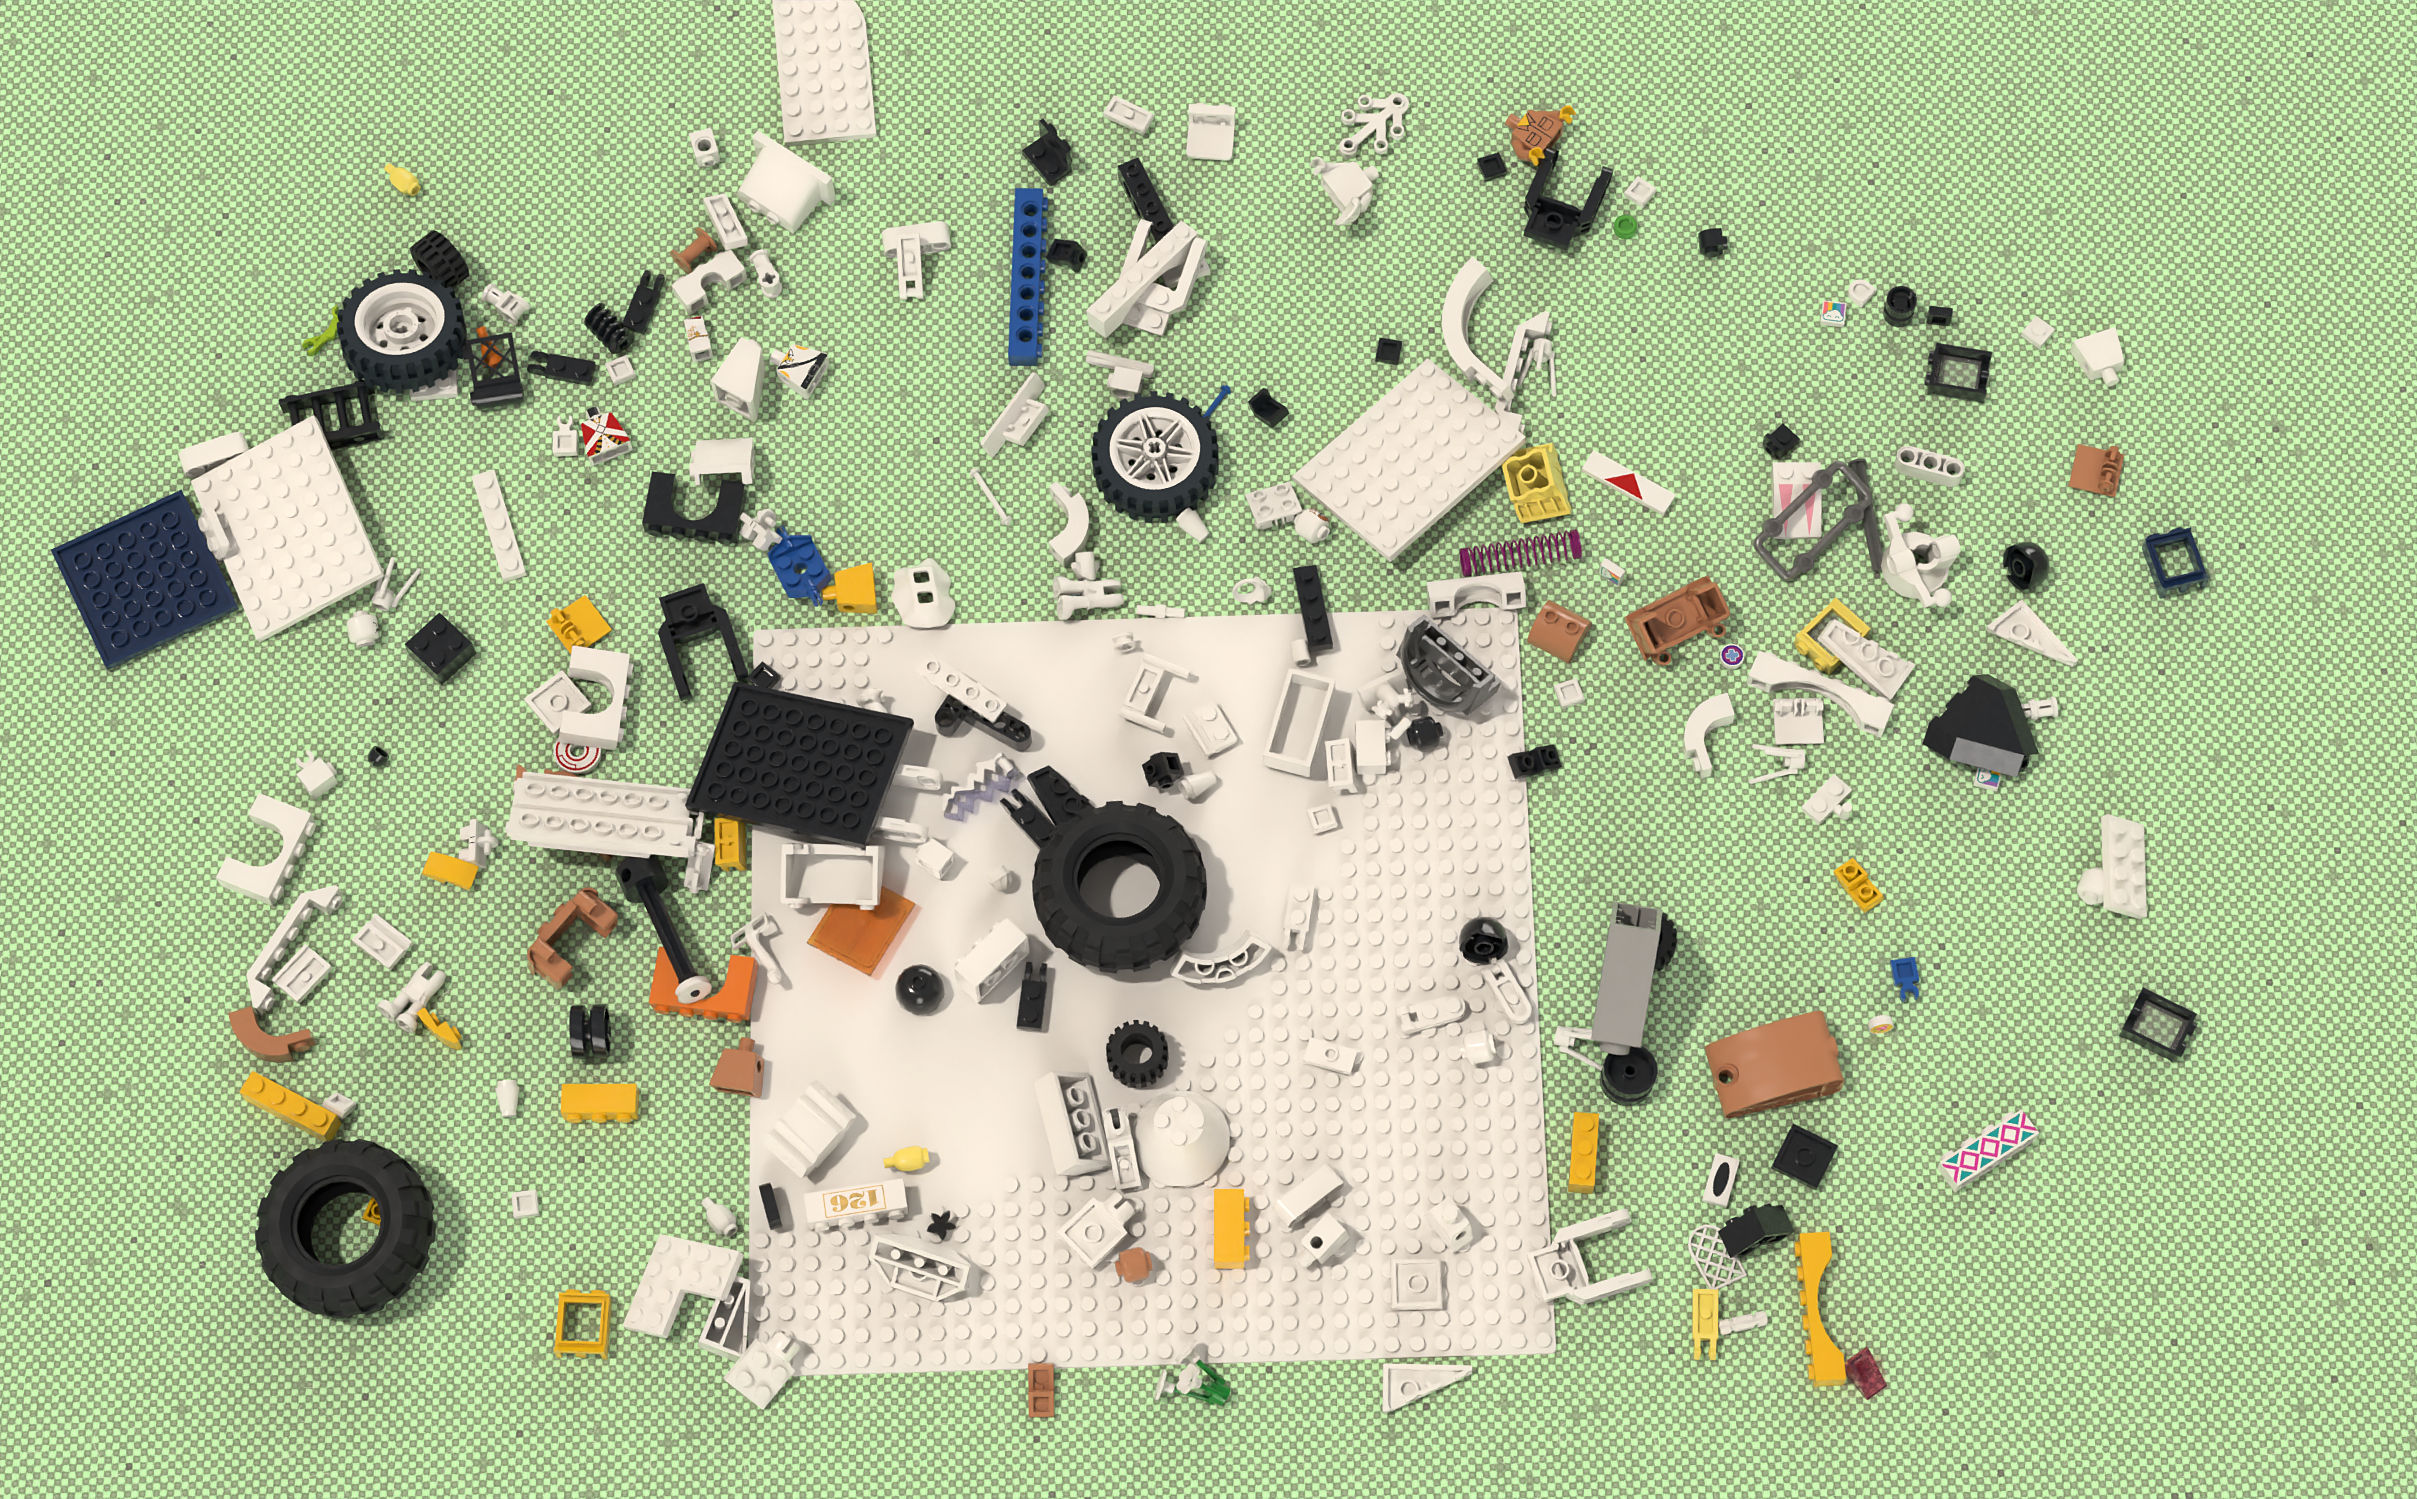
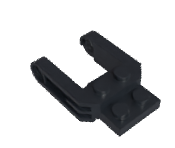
[1523,147,1614,251]
[658,583,749,701]

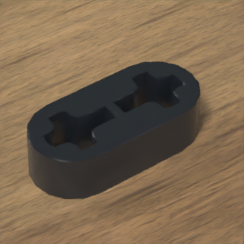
[759,1182,783,1230]

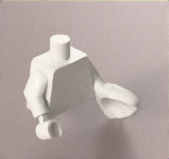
[1309,157,1379,226]

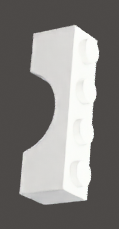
[1426,571,1526,618]

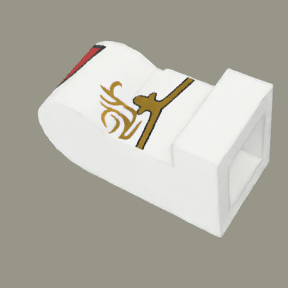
[684,315,713,363]

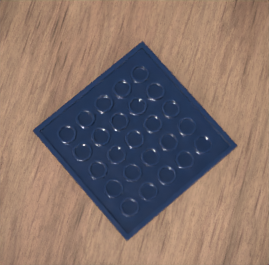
[51,490,239,670]

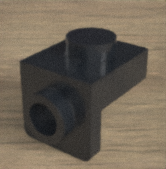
[1248,388,1289,428]

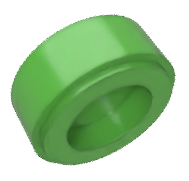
[1613,215,1637,239]

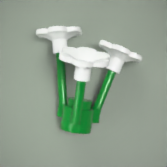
[1154,1339,1230,1406]

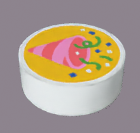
[1868,1015,1894,1034]

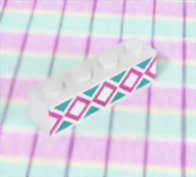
[1937,1109,2039,1192]

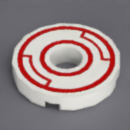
[553,737,602,775]

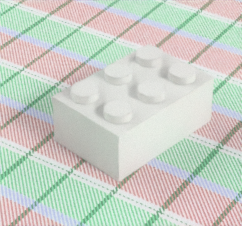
[954,918,1030,1003]

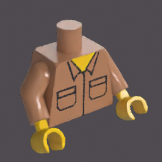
[1505,105,1576,166]

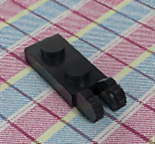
[622,270,665,335]
[527,351,596,386]
[999,789,1055,850]
[1016,962,1048,1031]

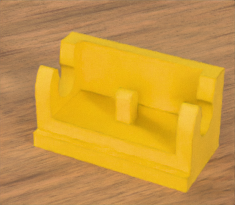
[714,818,746,872]

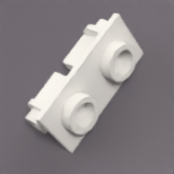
[684,841,715,893]

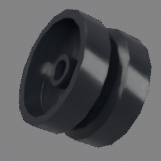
[569,1004,611,1059]
[1599,1046,1658,1106]

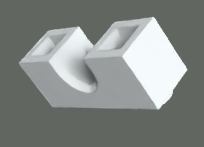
[672,249,748,316]

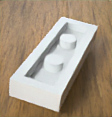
[703,193,748,250]

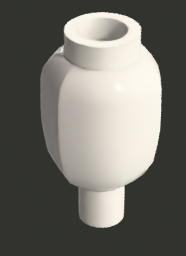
[701,1197,738,1238]

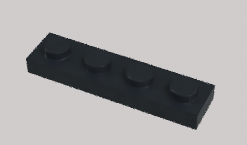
[1293,565,1333,652]

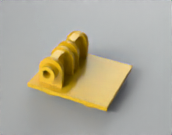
[546,595,612,654]

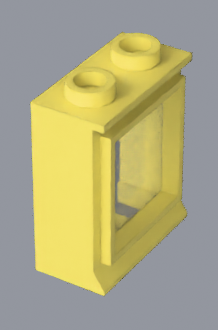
[1794,597,1871,675]

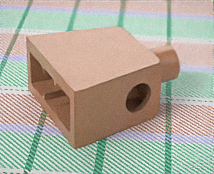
[709,1037,764,1098]

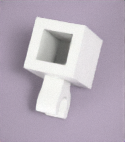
[295,750,338,800]

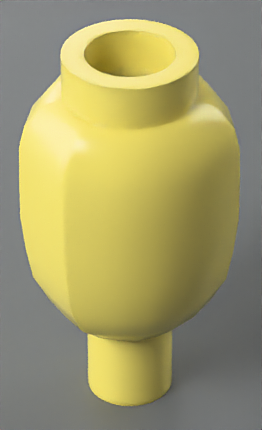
[384,163,421,196]
[883,1146,930,1171]

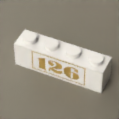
[804,1178,909,1231]

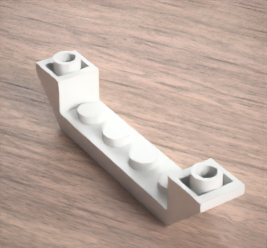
[1494,311,1553,434]
[246,885,343,1016]

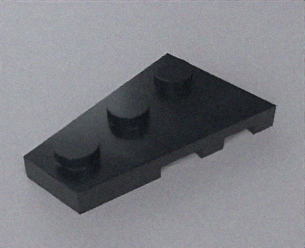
[1027,765,1095,827]

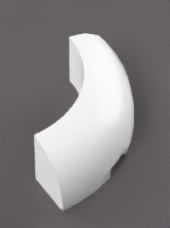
[1170,929,1272,984]

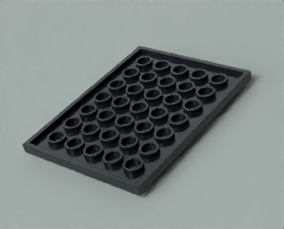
[685,681,914,849]

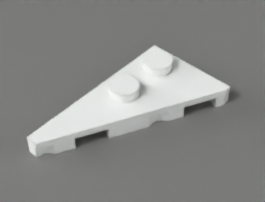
[1986,600,2078,667]
[1382,1363,1472,1414]

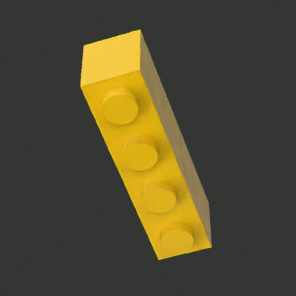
[239,1071,342,1142]

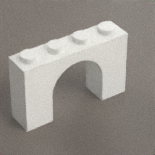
[558,646,633,751]
[216,793,316,906]

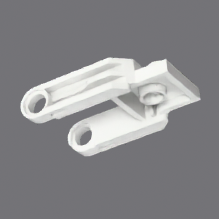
[1119,219,1208,337]
[871,764,943,844]
[1526,1209,1654,1305]

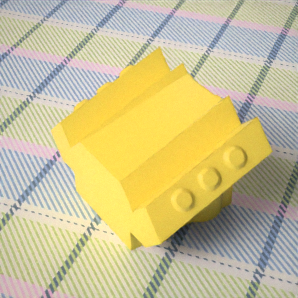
[1502,443,1572,523]

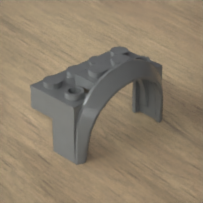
[1396,615,1502,716]

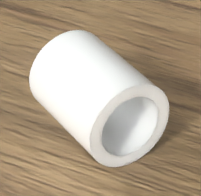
[1290,639,1311,666]

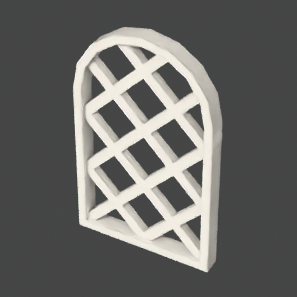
[1688,1225,1747,1290]

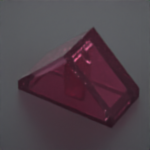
[1845,1347,1887,1400]

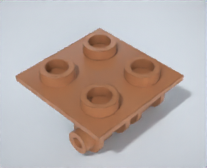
[2068,444,2124,497]

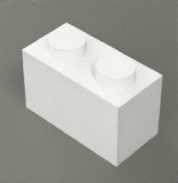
[1355,720,1391,774]

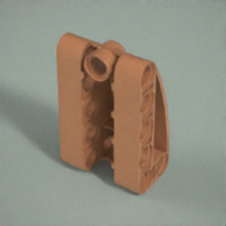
[1704,1011,1844,1118]

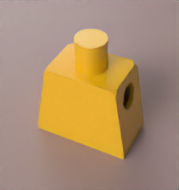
[822,563,878,614]

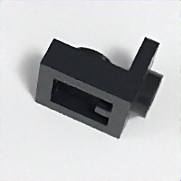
[1046,239,1087,273]
[1763,423,1800,460]

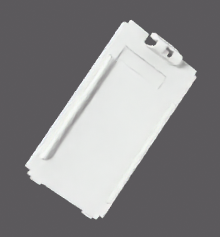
[505,772,704,858]

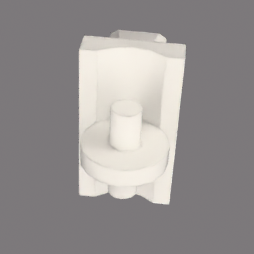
[739,509,782,551]
[459,819,499,868]

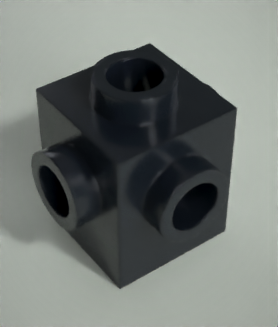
[1142,752,1185,789]

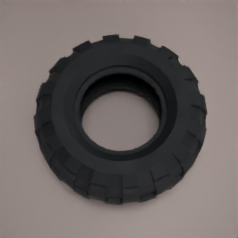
[1032,801,1207,974]
[255,1138,436,1319]

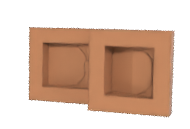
[1028,1363,1054,1417]

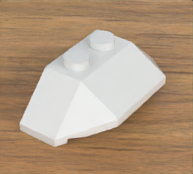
[869,1234,971,1302]

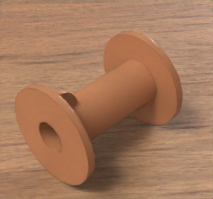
[670,227,718,274]

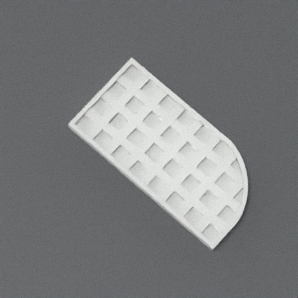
[772,0,877,147]

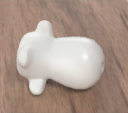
[855,688,888,713]

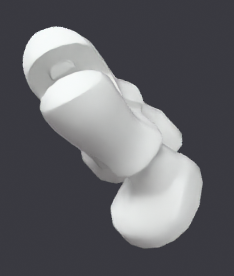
[1053,576,1124,620]
[376,962,447,1033]

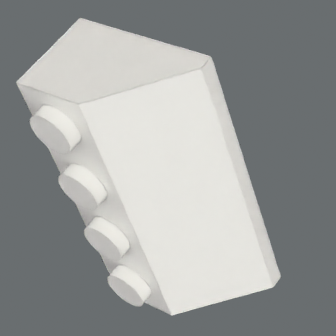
[1033,1071,1112,1176]

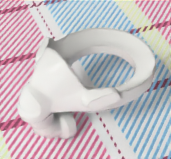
[1232,576,1272,605]

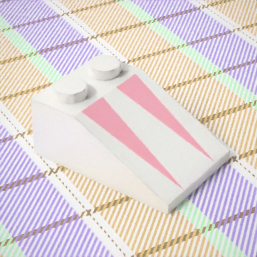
[1770,462,1822,539]

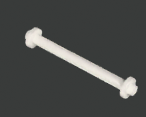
[969,468,1012,526]

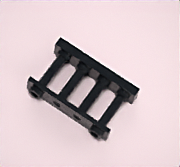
[278,380,384,451]

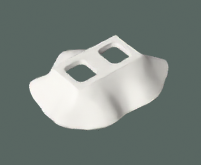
[891,558,955,628]

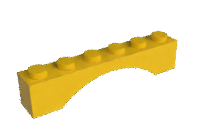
[1793,1232,1846,1387]

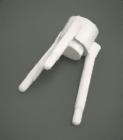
[1517,338,1557,397]
[371,557,421,612]
[1749,744,1805,784]
[1554,1026,1603,1071]

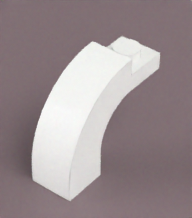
[1049,481,1090,568]
[1683,693,1735,779]

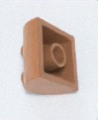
[1527,600,1592,664]

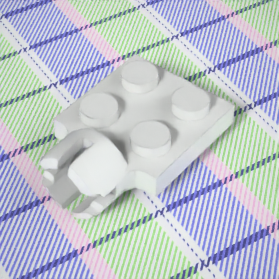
[1057,1192,1135,1269]
[723,1329,800,1409]

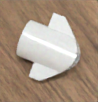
[1071,552,1100,581]

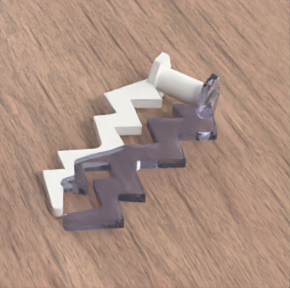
[942,753,1019,822]

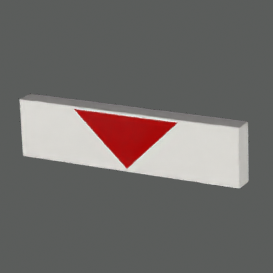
[1581,450,1676,516]

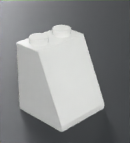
[711,337,766,423]

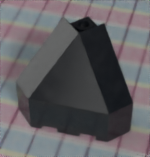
[1922,674,2039,777]

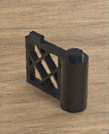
[462,332,525,410]

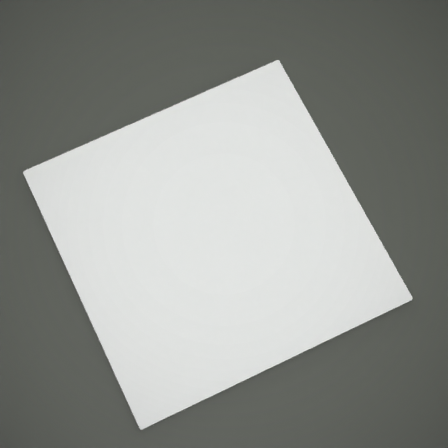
[748,608,1556,1377]

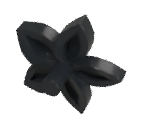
[927,1210,956,1240]

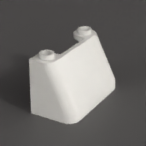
[781,843,885,910]

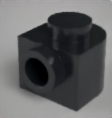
[1698,228,1728,258]

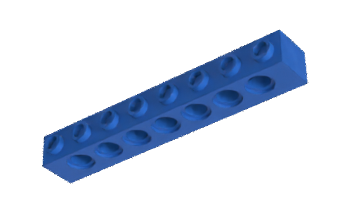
[1008,188,1048,366]

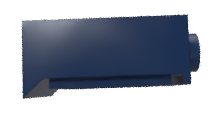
[2142,527,2210,599]

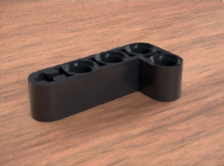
[935,694,1032,751]

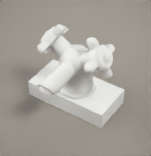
[1357,668,1414,725]

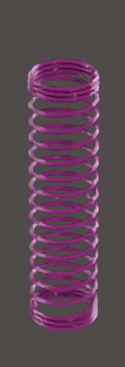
[1459,529,1582,578]

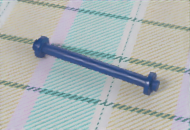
[1202,385,1231,418]

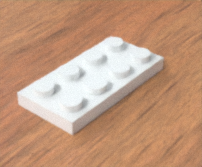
[2101,814,2147,919]

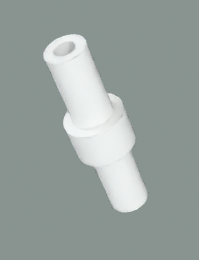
[1137,604,1185,619]

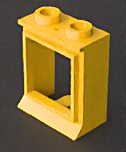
[553,1289,612,1359]

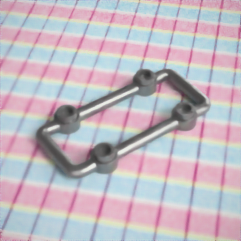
[1753,461,1873,581]

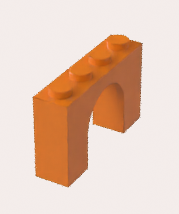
[649,946,759,1023]

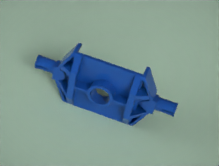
[767,526,832,607]

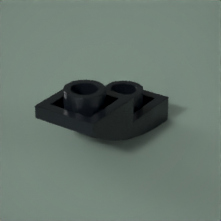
[1507,744,1562,779]

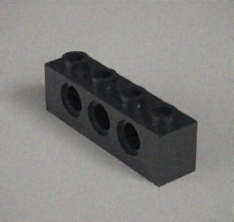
[1117,157,1174,247]

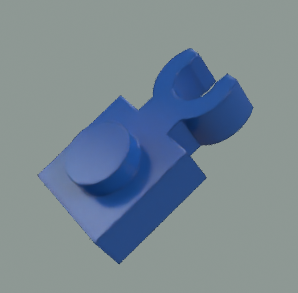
[1889,957,1919,1002]

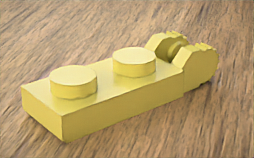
[1692,1289,1718,1360]

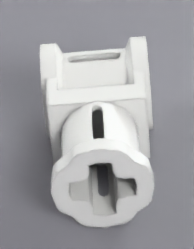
[749,249,782,298]
[481,283,531,326]

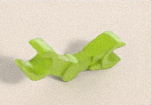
[302,305,339,356]

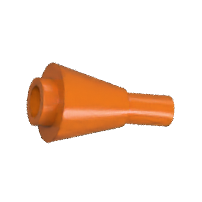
[476,326,503,370]

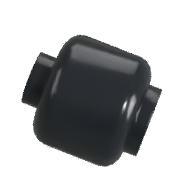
[1406,716,1443,751]

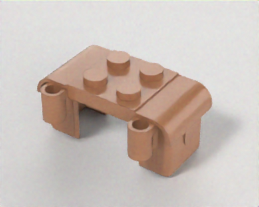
[1624,576,1730,665]
[527,887,618,989]

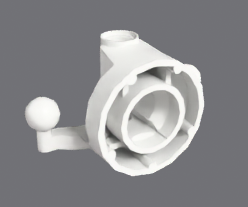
[1881,503,1960,608]

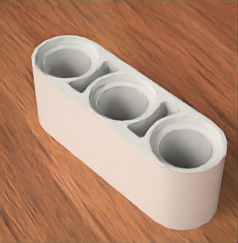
[882,221,951,258]
[179,432,249,478]
[1894,446,1964,487]
[1272,1164,1344,1228]

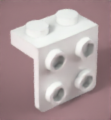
[1186,103,1235,161]

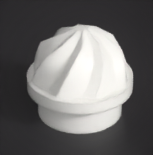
[987,865,1012,890]

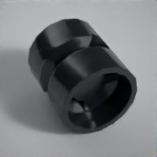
[1883,286,1917,328]

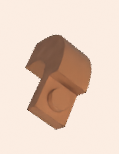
[228,1006,315,1063]

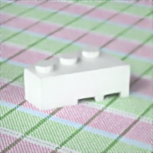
[697,1275,750,1362]

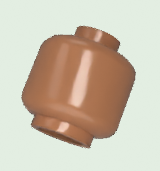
[1114,1247,1153,1283]

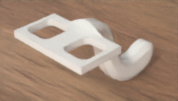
[730,911,782,985]

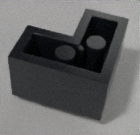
[1718,1203,1795,1258]

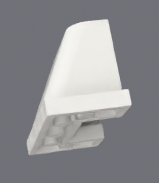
[737,131,836,234]

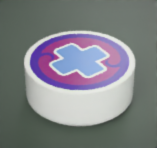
[1720,644,1744,669]

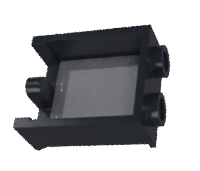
[1924,343,1992,404]
[2119,987,2198,1063]

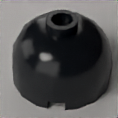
[2003,542,2049,590]
[1459,917,1509,964]
[895,964,945,1015]

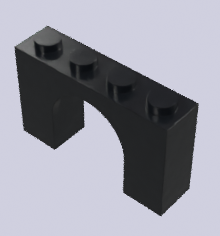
[642,471,747,545]

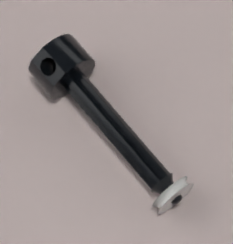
[615,854,712,1004]

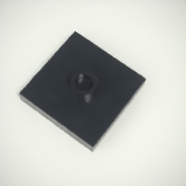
[1771,1123,1838,1190]

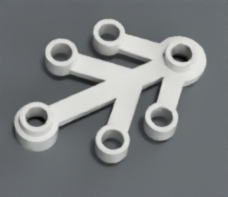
[1339,93,1409,159]

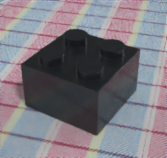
[404,612,476,686]

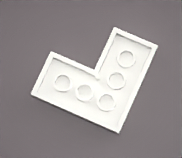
[623,1234,744,1339]

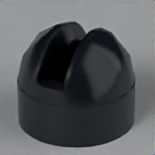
[368,746,389,767]

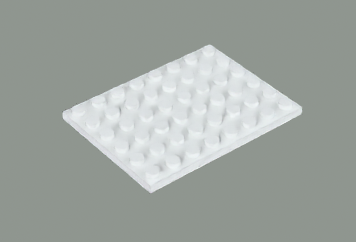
[1292,358,1527,562]
[191,415,385,642]

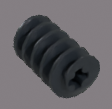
[584,303,635,354]

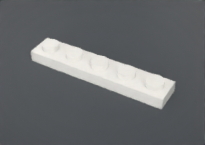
[471,469,527,583]

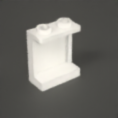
[689,438,755,485]

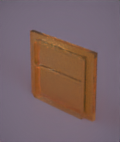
[807,886,915,976]

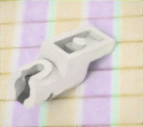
[1101,1106,1141,1190]

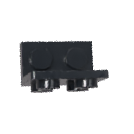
[1022,118,1072,187]

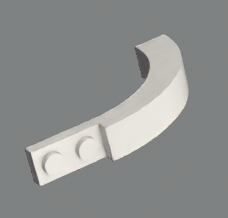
[1442,257,1515,402]

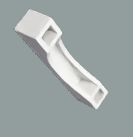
[1086,221,1199,338]
[1747,651,1894,738]

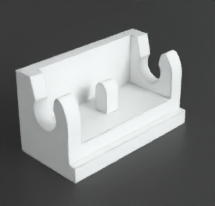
[1325,738,1358,794]

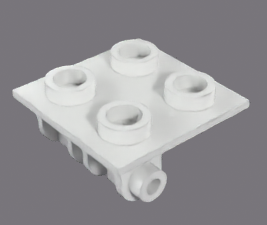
[1245,482,1303,530]
[1773,698,1824,745]

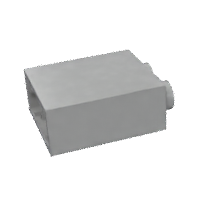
[1591,901,1662,1055]

